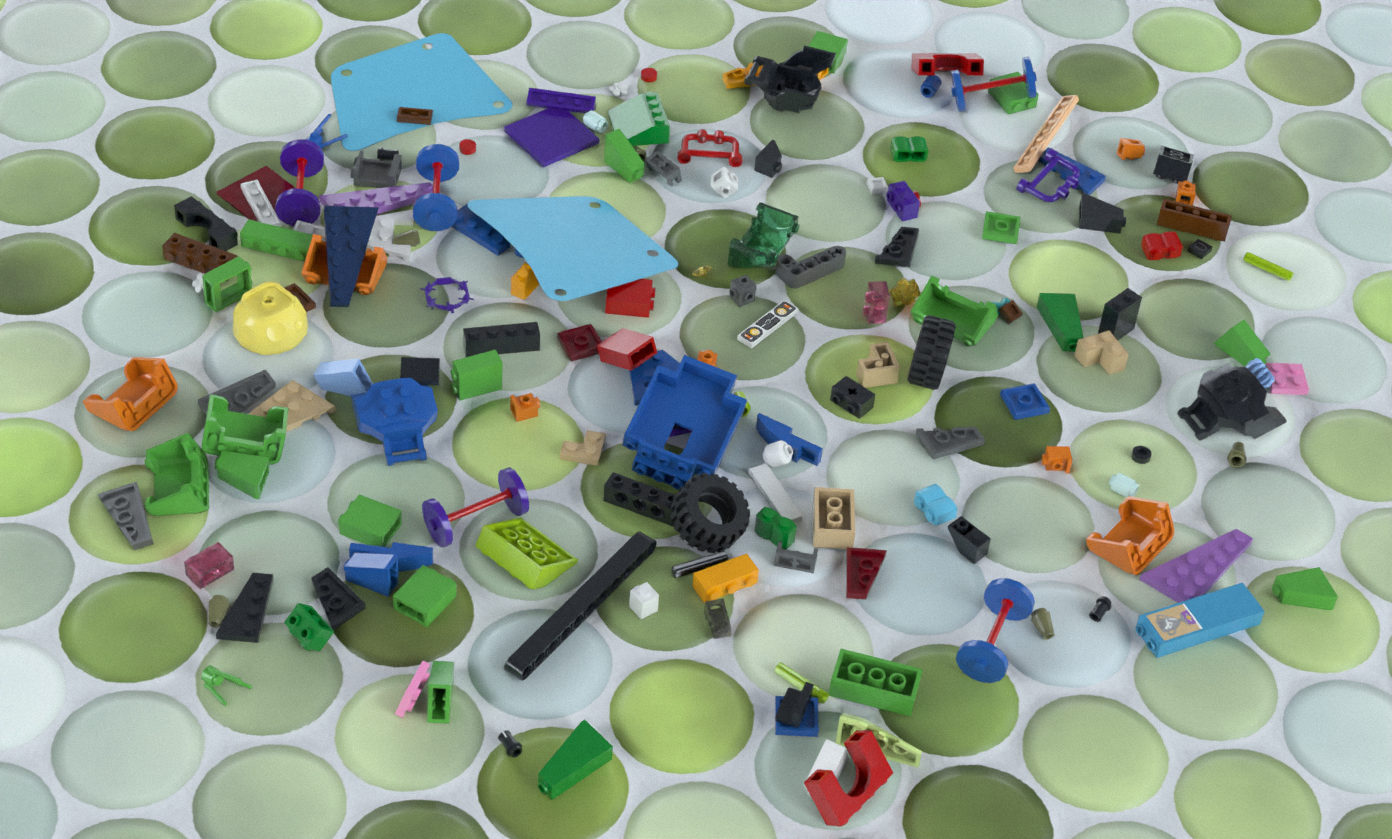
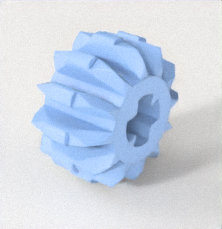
[1245,358,1275,388]

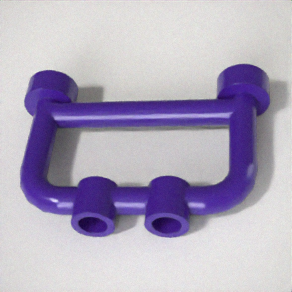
[1016,148,1080,203]

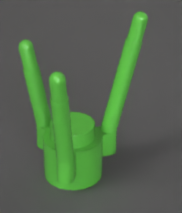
[201,665,252,706]

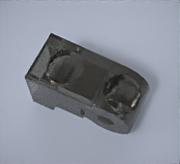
[704,599,731,639]

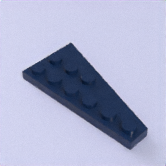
[324,206,379,307]

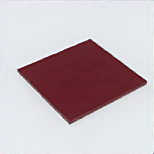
[216,166,296,222]

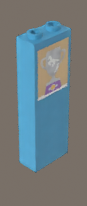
[1135,582,1265,658]

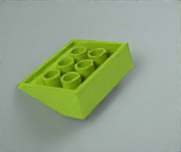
[475,517,578,590]

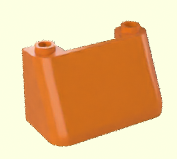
[301,234,388,295]
[82,357,178,431]
[1086,496,1174,575]

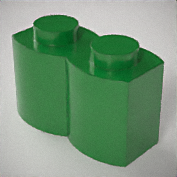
[890,136,929,162]
[754,507,797,550]

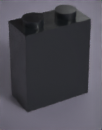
[1098,288,1142,340]

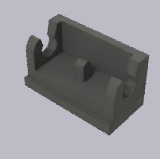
[644,150,682,187]
[774,541,818,574]

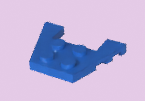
[629,349,680,406]

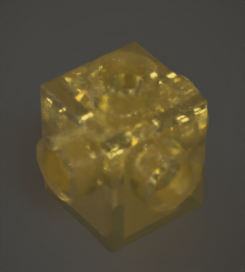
[889,278,921,306]

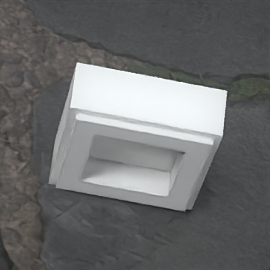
[866,177,888,195]

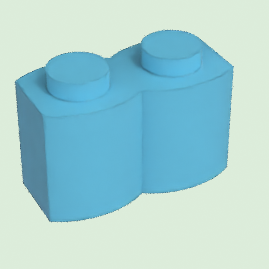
[914,484,958,526]

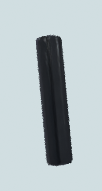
[671,551,729,578]

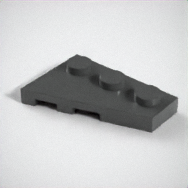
[916,427,985,459]

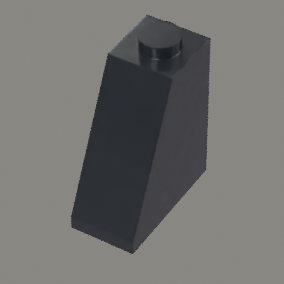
[1079,193,1126,234]

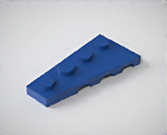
[1038,147,1106,195]
[451,203,510,256]

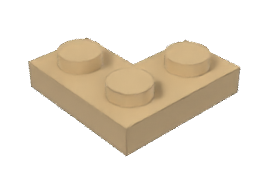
[560,430,606,466]

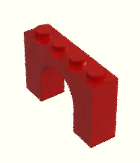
[911,53,984,76]
[804,730,893,827]

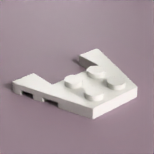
[366,210,414,261]

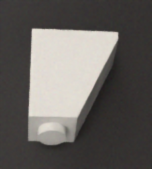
[804,739,850,797]

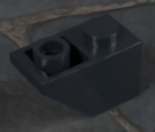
[948,516,991,564]

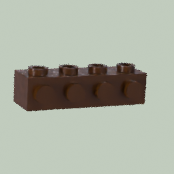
[1157,199,1232,242]
[162,233,237,282]

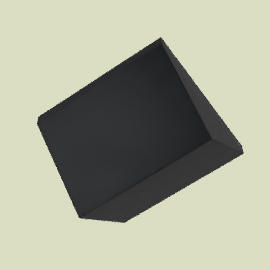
[400,357,440,385]

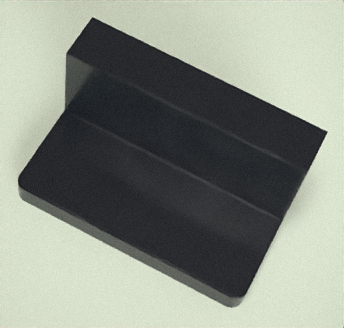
[775,682,814,729]

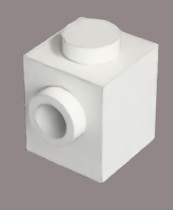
[629,582,659,619]

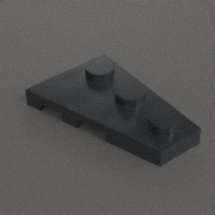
[875,227,919,267]
[311,567,366,630]

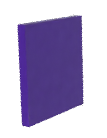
[504,108,600,167]

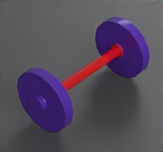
[275,139,324,227]
[422,467,529,548]

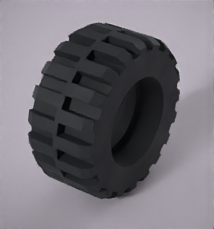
[907,315,956,390]
[670,473,750,553]

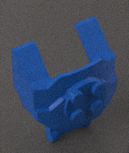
[351,378,438,466]

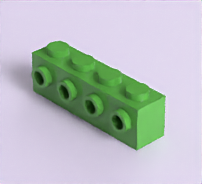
[240,219,313,262]

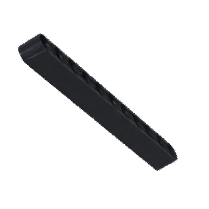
[504,531,657,681]

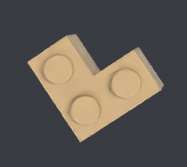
[1074,331,1129,375]
[856,342,900,388]

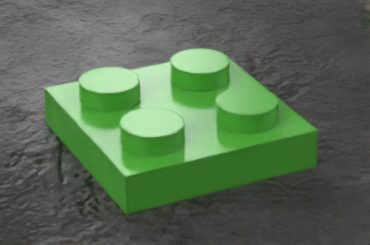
[982,211,1021,244]

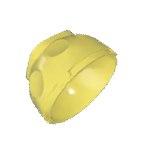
[232,282,308,355]

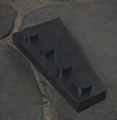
[216,573,274,643]

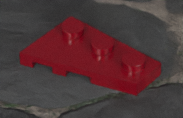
[846,547,887,600]

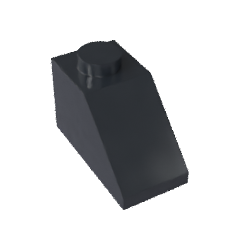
[754,139,782,178]

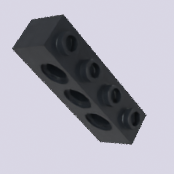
[603,472,675,526]

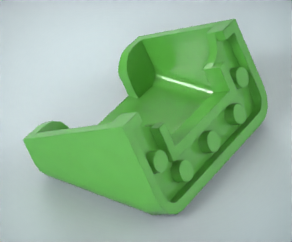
[910,276,998,347]
[202,394,288,465]
[144,433,209,516]

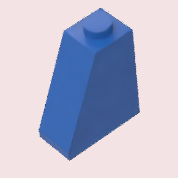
[344,553,399,597]

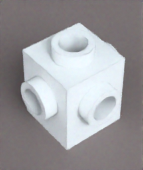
[711,167,738,198]

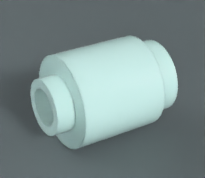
[583,110,608,134]
[1109,473,1139,498]

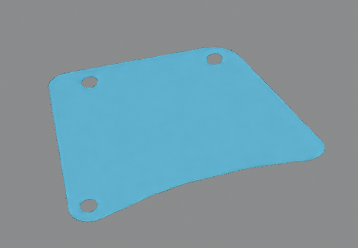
[331,33,513,151]
[468,196,678,301]

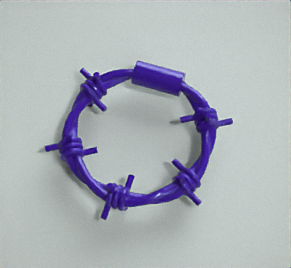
[420,277,474,313]

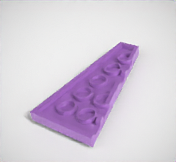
[319,182,433,215]
[1139,529,1253,603]

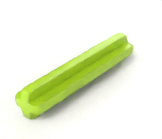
[1243,252,1294,281]
[774,662,829,704]

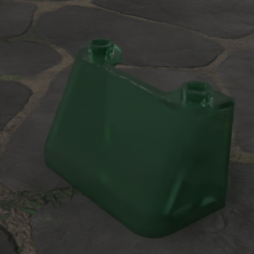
[728,202,800,269]

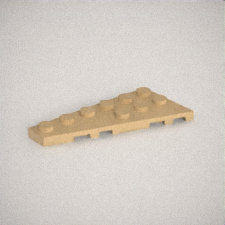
[249,380,336,432]

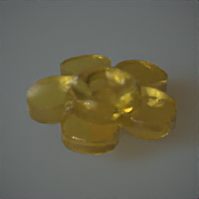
[692,265,712,277]

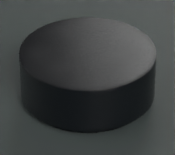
[1131,446,1152,464]

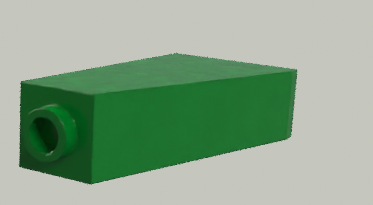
[1037,293,1084,352]
[538,719,613,800]

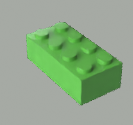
[829,649,923,717]

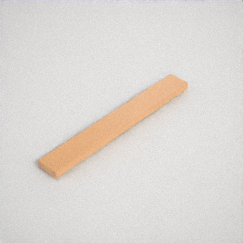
[1013,95,1079,173]

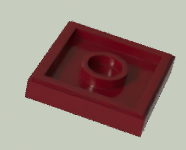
[557,324,602,362]

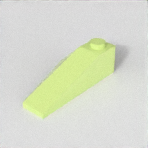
[835,713,922,768]

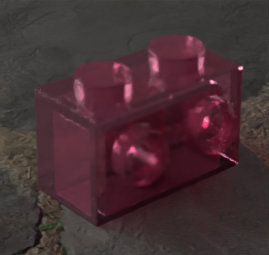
[863,281,890,324]
[184,542,234,589]

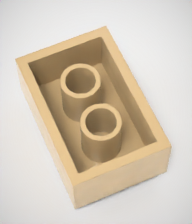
[812,487,855,549]

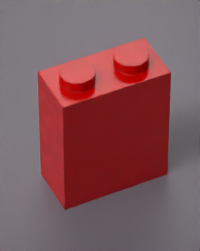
[605,279,656,318]
[596,328,657,371]

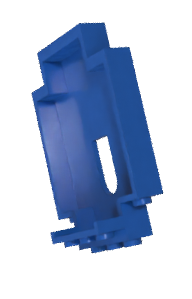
[622,355,747,490]

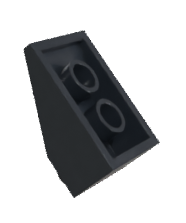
[1153,145,1194,184]

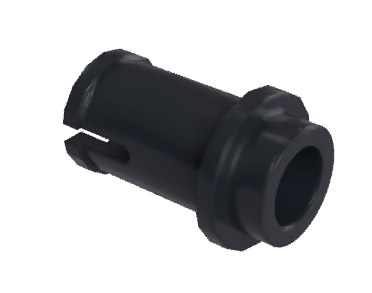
[377,147,399,160]
[1089,596,1112,622]
[498,730,522,758]

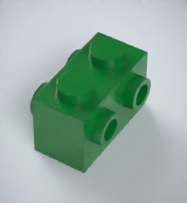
[284,603,334,651]

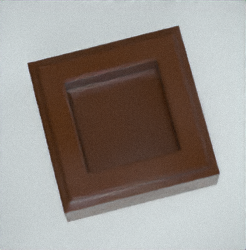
[998,300,1023,325]

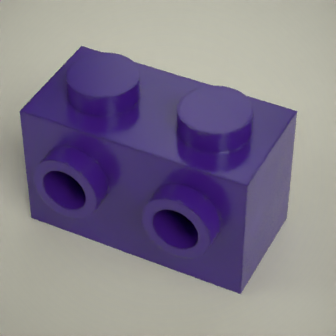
[886,181,920,221]

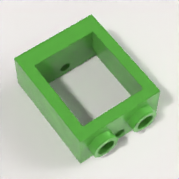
[202,256,253,312]

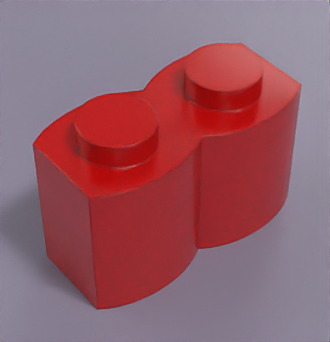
[1141,231,1183,260]

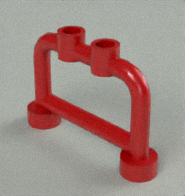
[677,129,742,167]

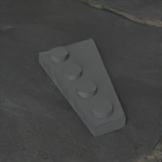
[198,369,276,415]
[98,482,154,550]

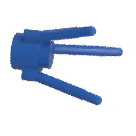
[305,114,348,149]

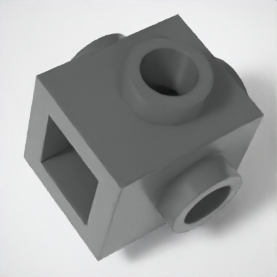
[729,275,757,307]

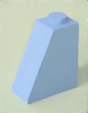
[314,359,373,397]

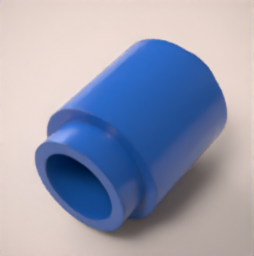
[921,75,942,98]

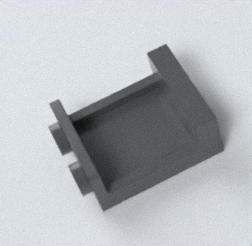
[351,151,402,188]

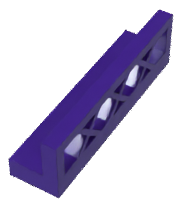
[526,88,597,113]

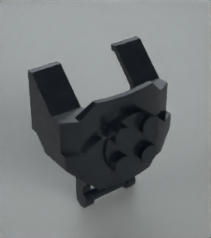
[744,45,836,113]
[1177,364,1287,440]

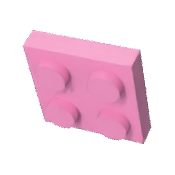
[1265,363,1309,395]
[395,661,430,718]

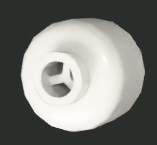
[763,440,793,468]

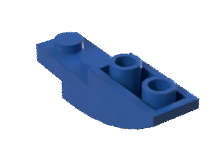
[756,413,823,466]
[349,542,433,572]

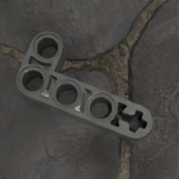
[775,246,846,289]

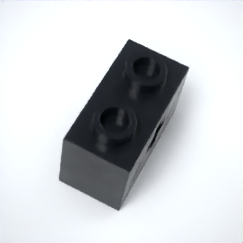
[830,376,875,419]

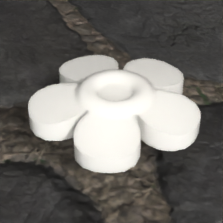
[609,83,628,96]
[192,273,204,293]

